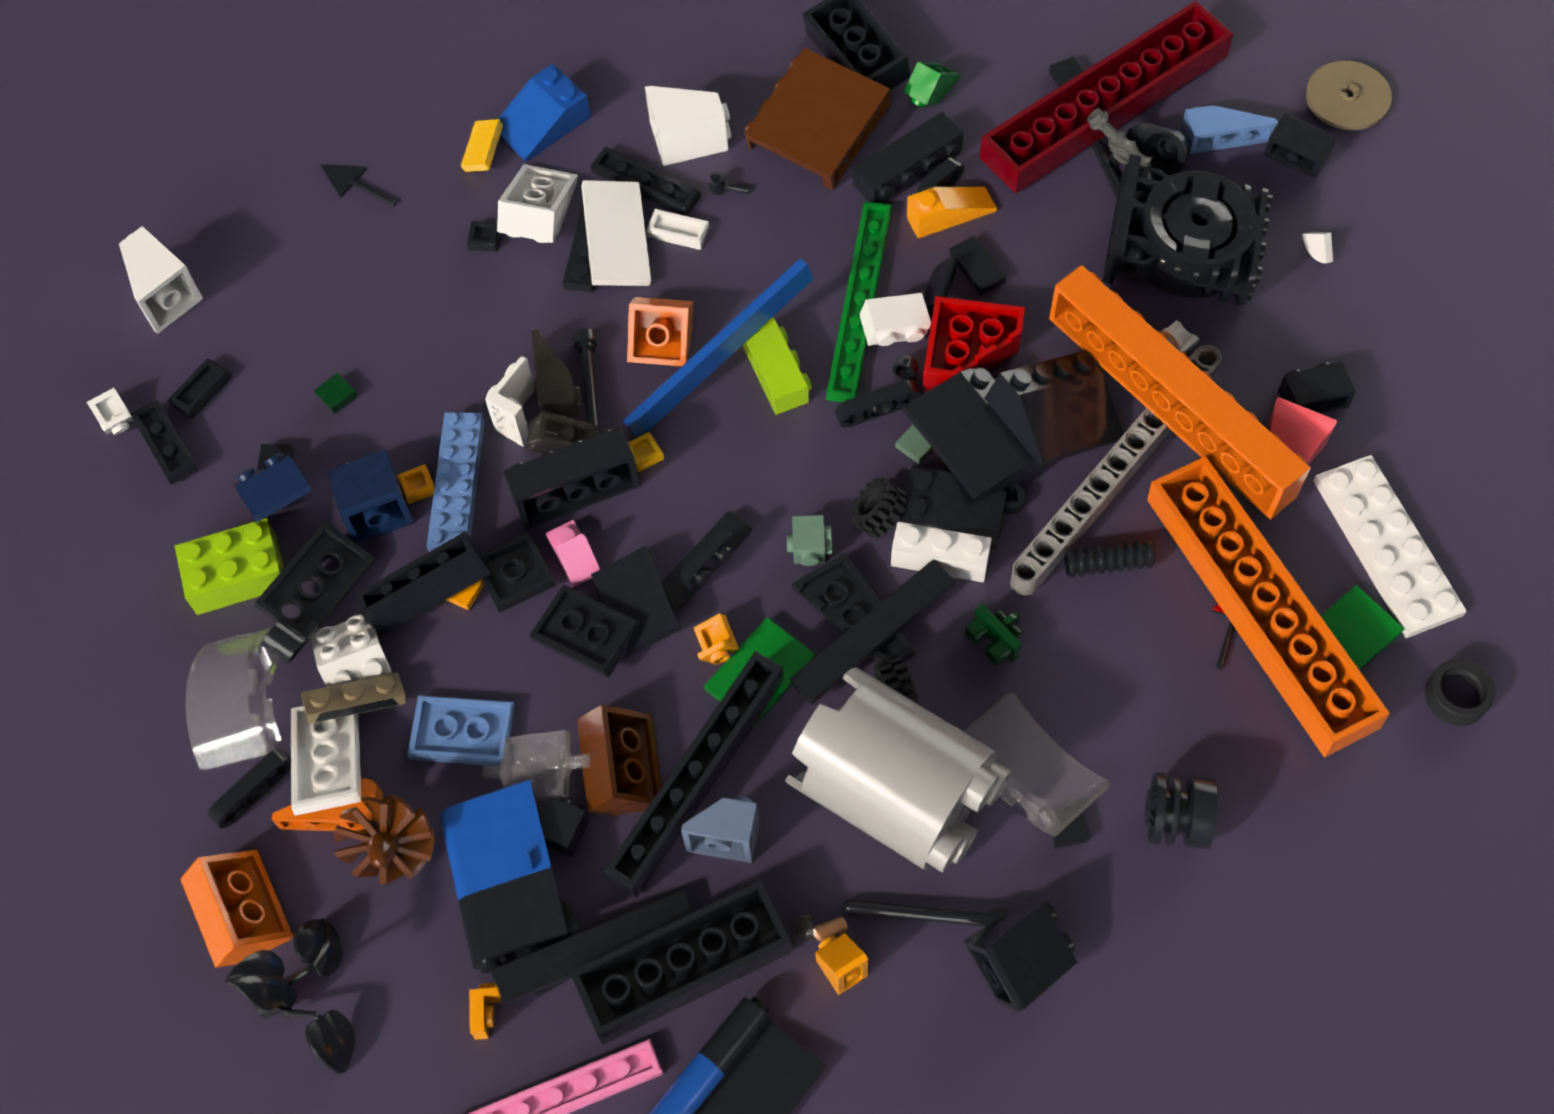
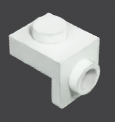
[87,388,133,435]

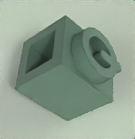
[786,515,832,566]

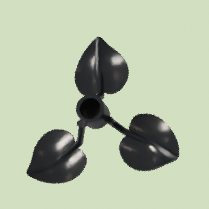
[225,918,355,1075]

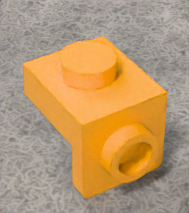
[694,613,739,665]

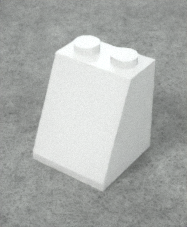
[645,86,731,166]
[119,226,203,334]

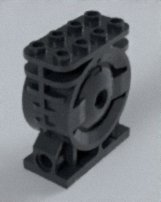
[1102,154,1273,305]

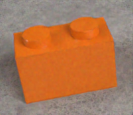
[627,297,693,366]

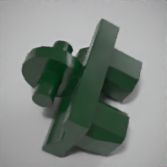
[965,603,1023,666]

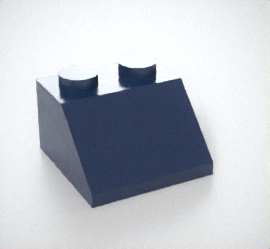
[233,452,312,522]

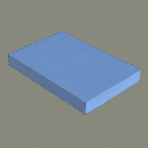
[407,695,516,767]

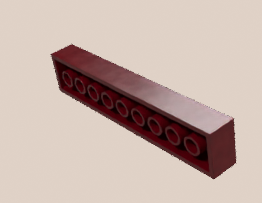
[979,1,1234,194]

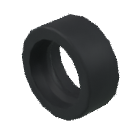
[1425,659,1496,726]

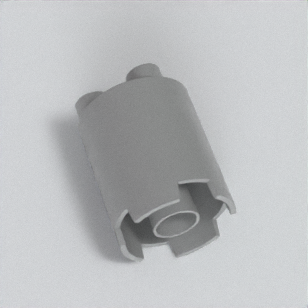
[785,667,1012,873]

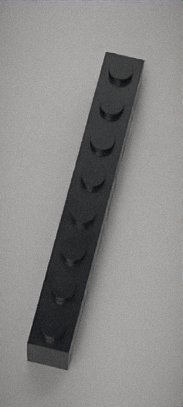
[604,651,784,898]

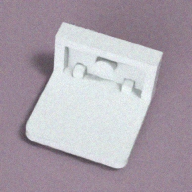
[311,615,392,687]

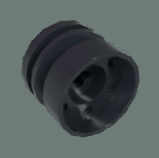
[1145,772,1217,849]

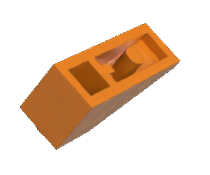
[272,778,384,831]

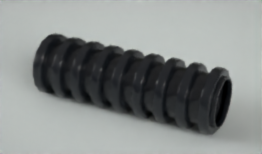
[1064,540,1155,578]

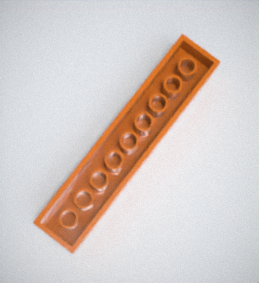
[1049,265,1311,520]
[1147,456,1390,758]

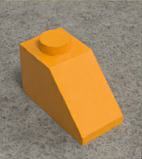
[815,933,868,995]

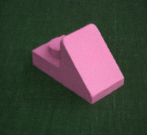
[545,520,600,588]

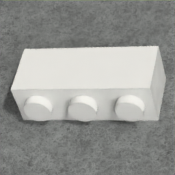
[891,522,992,583]

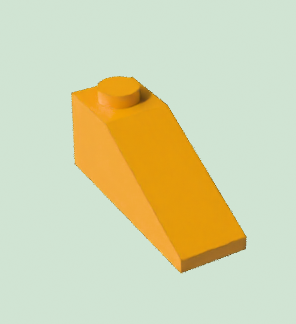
[907,187,997,239]

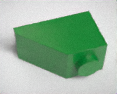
[904,62,961,108]

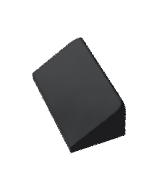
[923,255,957,318]

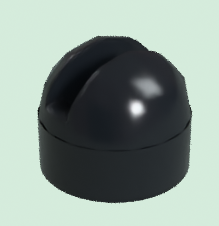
[892,355,919,381]

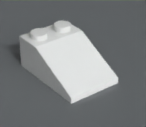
[497,164,578,243]

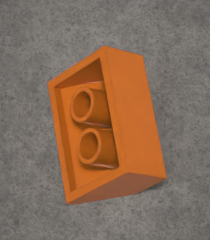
[180,850,293,968]

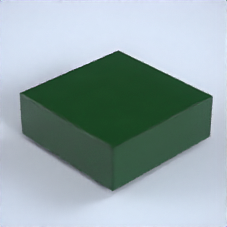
[314,373,357,414]

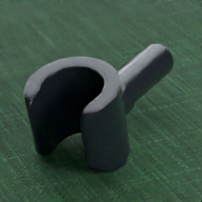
[708,172,749,195]

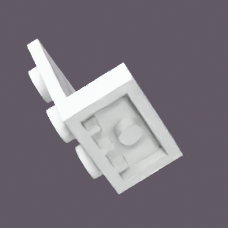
[485,356,535,447]

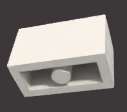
[859,293,931,346]

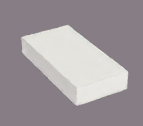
[646,209,710,250]

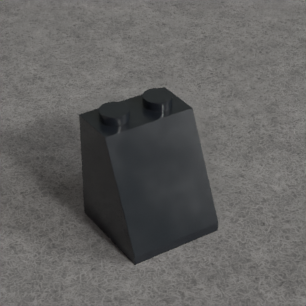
[963,898,1078,1012]

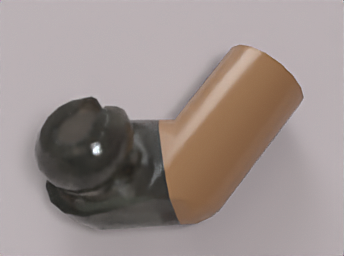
[794,914,848,941]

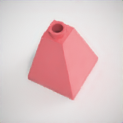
[1267,397,1337,465]

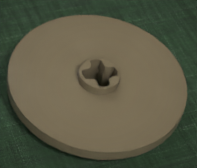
[1305,61,1392,130]

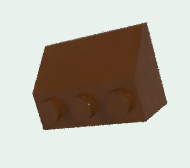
[577,704,662,816]

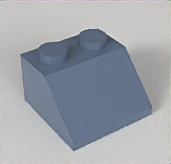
[681,796,760,863]

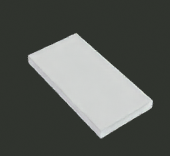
[581,180,651,286]
[291,706,362,816]

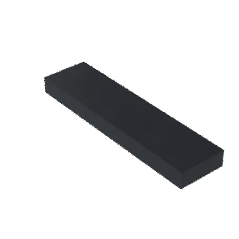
[590,147,701,216]

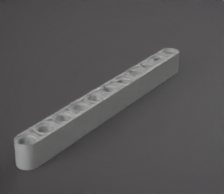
[1010,345,1221,596]

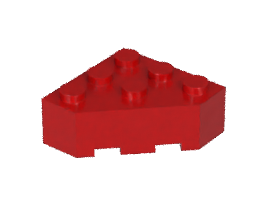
[922,296,1025,392]

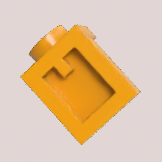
[469,983,502,1040]

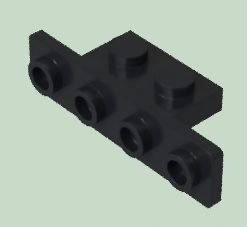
[663,511,752,613]

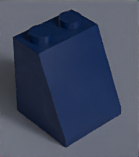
[327,450,414,544]

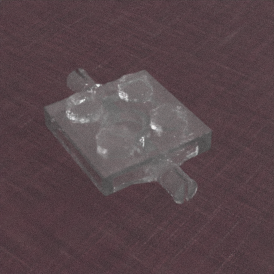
[482,730,590,801]

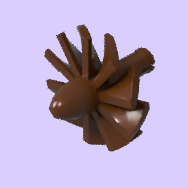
[334,795,435,884]

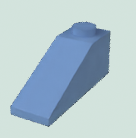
[1181,105,1278,154]

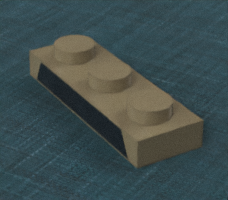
[301,672,406,724]

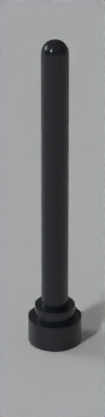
[573,329,600,438]
[844,900,1010,927]

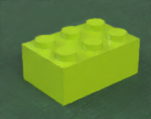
[174,518,284,615]

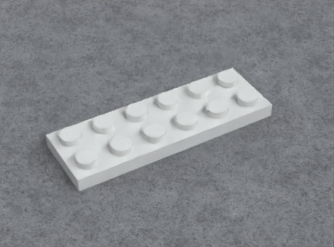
[1313,455,1467,638]

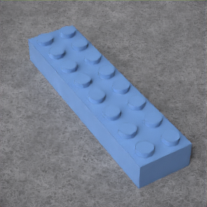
[427,412,485,552]

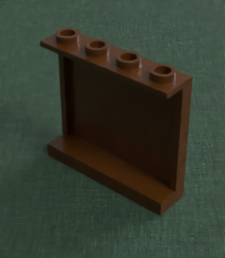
[745,48,892,190]

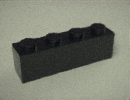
[853,111,964,203]
[355,531,491,636]

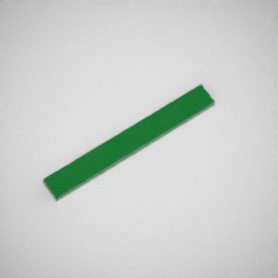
[826,201,892,402]

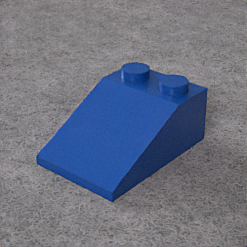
[498,63,591,162]

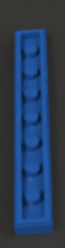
[623,258,814,438]

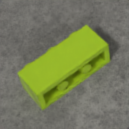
[742,317,812,415]

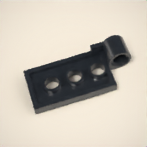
[254,521,375,664]

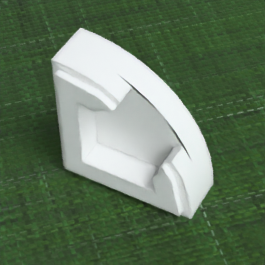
[1302,232,1333,263]

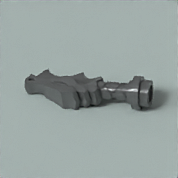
[1087,108,1152,168]

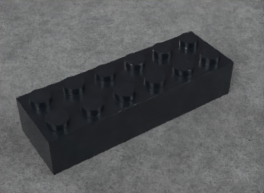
[570,880,792,1045]

